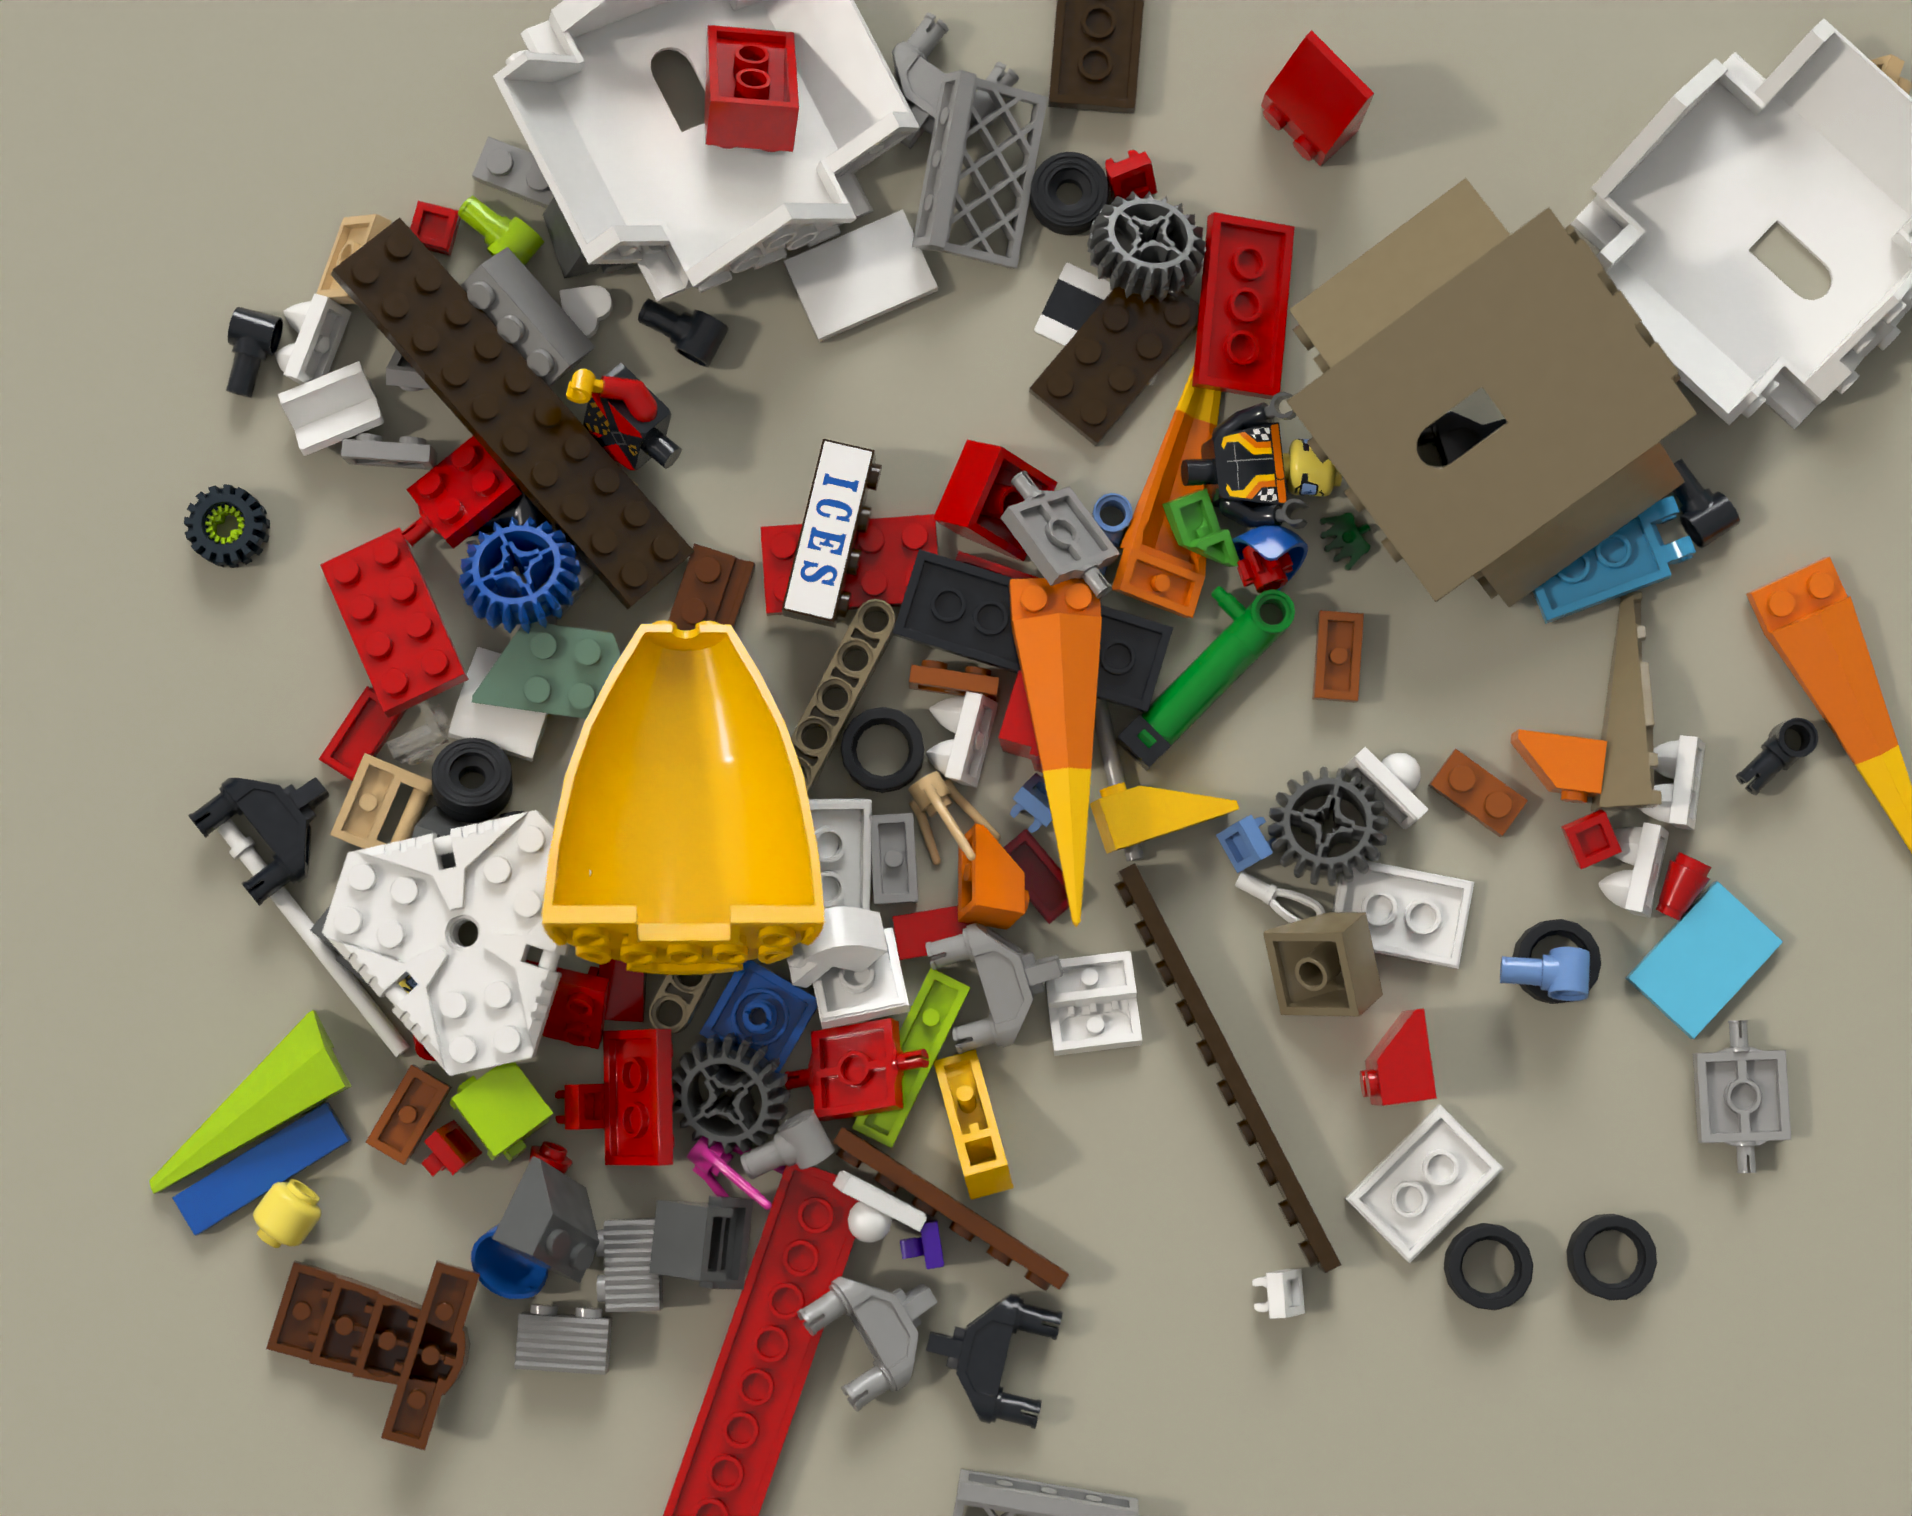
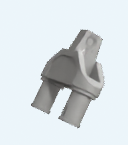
[892,13,1019,149]
[925,923,1063,1054]
[797,1276,938,1412]

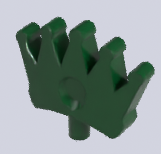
[1320,513,1371,571]

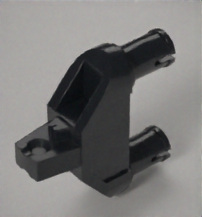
[188,777,329,906]
[926,1293,1063,1429]

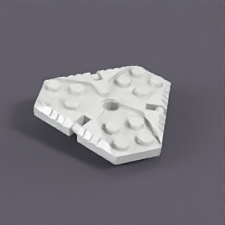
[322,810,592,1076]

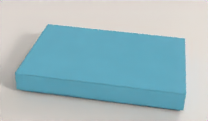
[1625,881,1783,1039]

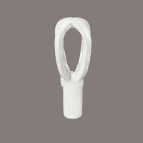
[1235,871,1325,923]

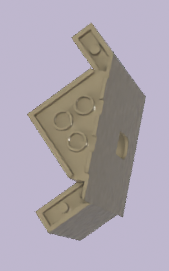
[1286,178,1697,608]

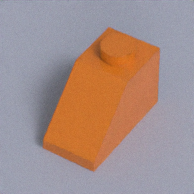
[1510,729,1607,803]
[958,823,1029,930]

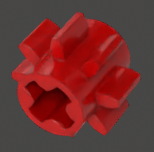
[1237,545,1293,593]

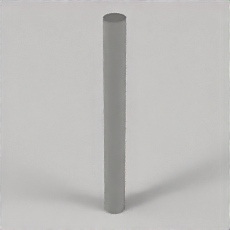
[1095,698,1144,862]

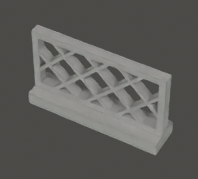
[912,70,1048,269]
[953,1469,1139,1516]

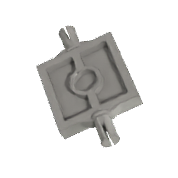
[1000,471,1120,599]
[1693,1020,1791,1173]

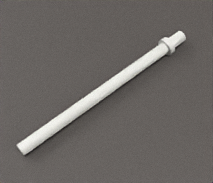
[217,819,410,1058]

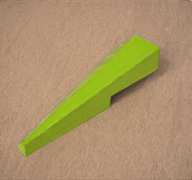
[149,1010,352,1194]

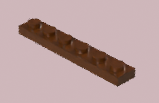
[833,1126,1069,1291]

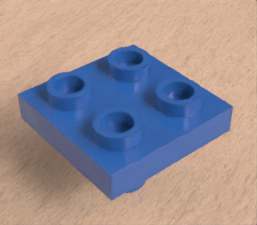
[699,960,818,1073]

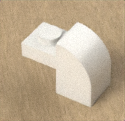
[787,906,888,988]

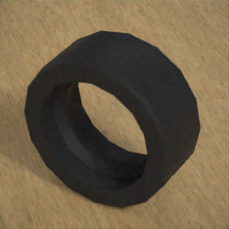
[840,707,925,793]
[1512,919,1602,1004]
[1566,1214,1657,1301]
[1444,1223,1533,1311]

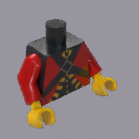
[566,363,682,470]

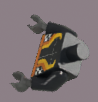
[1181,392,1308,529]

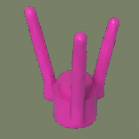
[687,1136,785,1210]

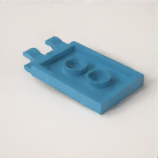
[1532,496,1696,624]

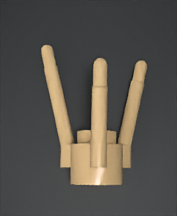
[908,771,1000,865]

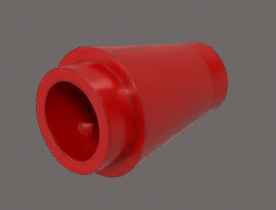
[1656,852,1712,921]

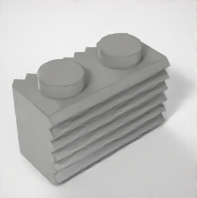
[596,1218,663,1312]
[514,1304,613,1375]

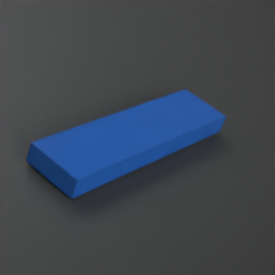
[172,1102,351,1236]

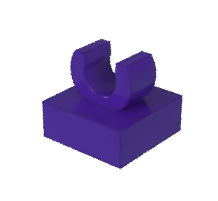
[900,1220,944,1269]

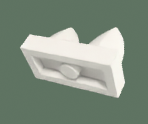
[275,293,352,385]
[926,691,998,788]
[1638,735,1705,830]
[1599,822,1669,918]

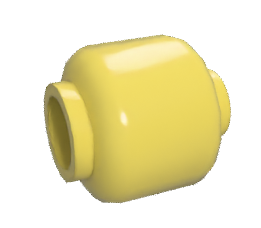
[253,1179,321,1248]

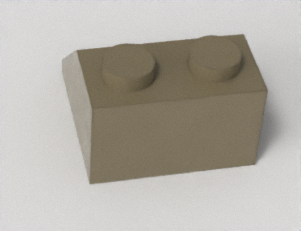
[1263,912,1383,1017]

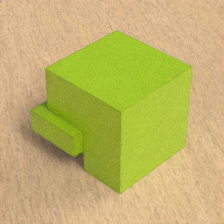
[450,1062,553,1163]

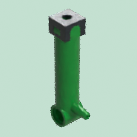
[1116,586,1295,771]

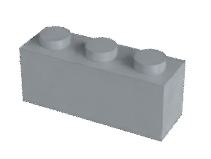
[460,247,595,387]

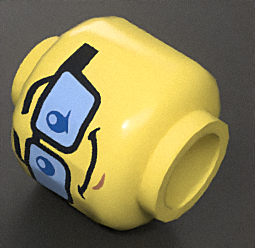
[1283,439,1342,496]

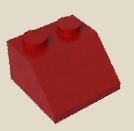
[933,439,1058,562]
[1360,1008,1437,1106]

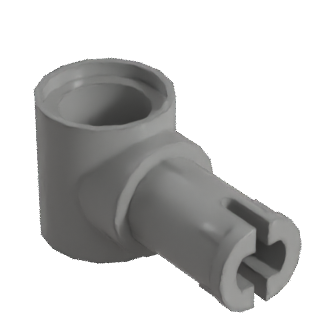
[741,1109,834,1179]

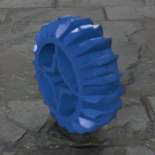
[459,517,581,634]

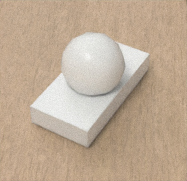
[1343,747,1428,830]
[833,1170,927,1243]

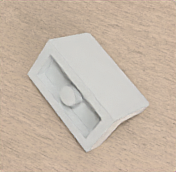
[278,361,384,456]

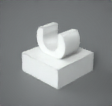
[1252,1268,1305,1319]

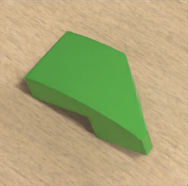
[1162,488,1239,567]

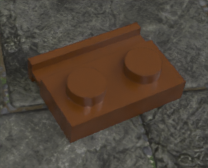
[668,543,756,631]

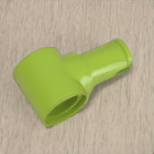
[458,196,545,266]

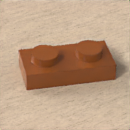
[1312,610,1364,703]
[909,660,999,701]
[1428,749,1528,837]
[365,1065,452,1165]

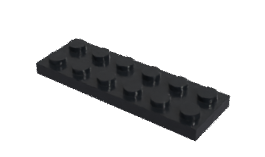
[893,549,1174,714]

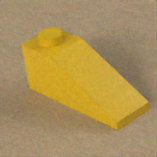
[1090,782,1239,854]
[934,1049,1014,1200]

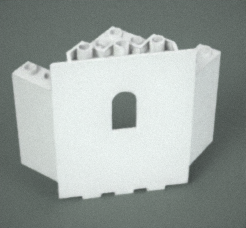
[493,0,920,302]
[1571,18,1912,429]

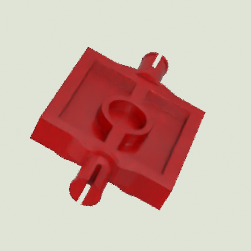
[401,436,522,549]
[785,1018,929,1122]

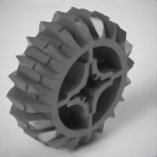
[1087,191,1206,303]
[1268,767,1389,886]
[672,1032,791,1154]

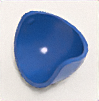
[1232,525,1308,590]
[471,1224,549,1299]

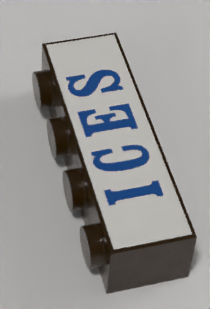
[782,439,882,628]

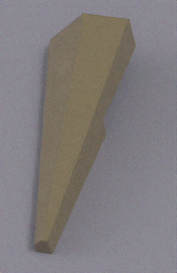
[1591,592,1662,811]

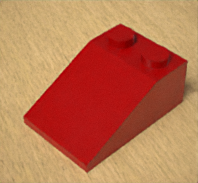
[705,25,799,152]
[1261,30,1374,167]

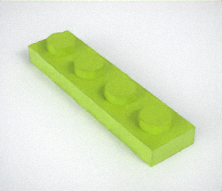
[852,968,971,1148]

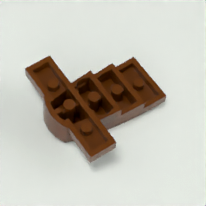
[266,1260,480,1451]

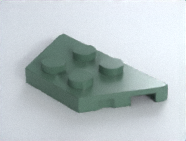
[472,622,621,719]

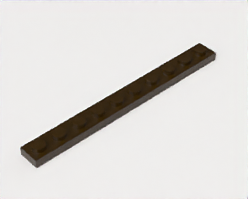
[1114,863,1341,1273]

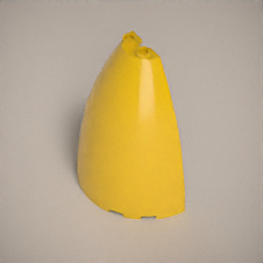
[542,620,824,975]

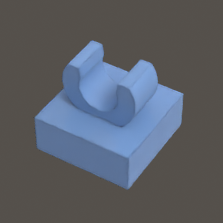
[1010,773,1052,833]
[1216,815,1276,873]

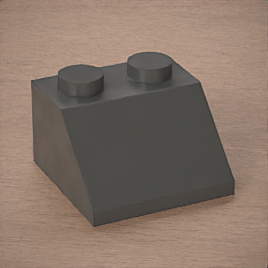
[492,1156,600,1283]

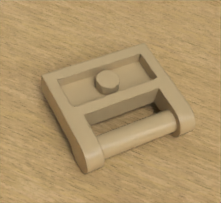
[330,753,434,849]

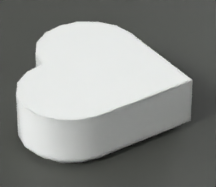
[560,285,613,339]

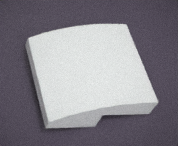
[448,647,548,762]
[1045,951,1143,1056]

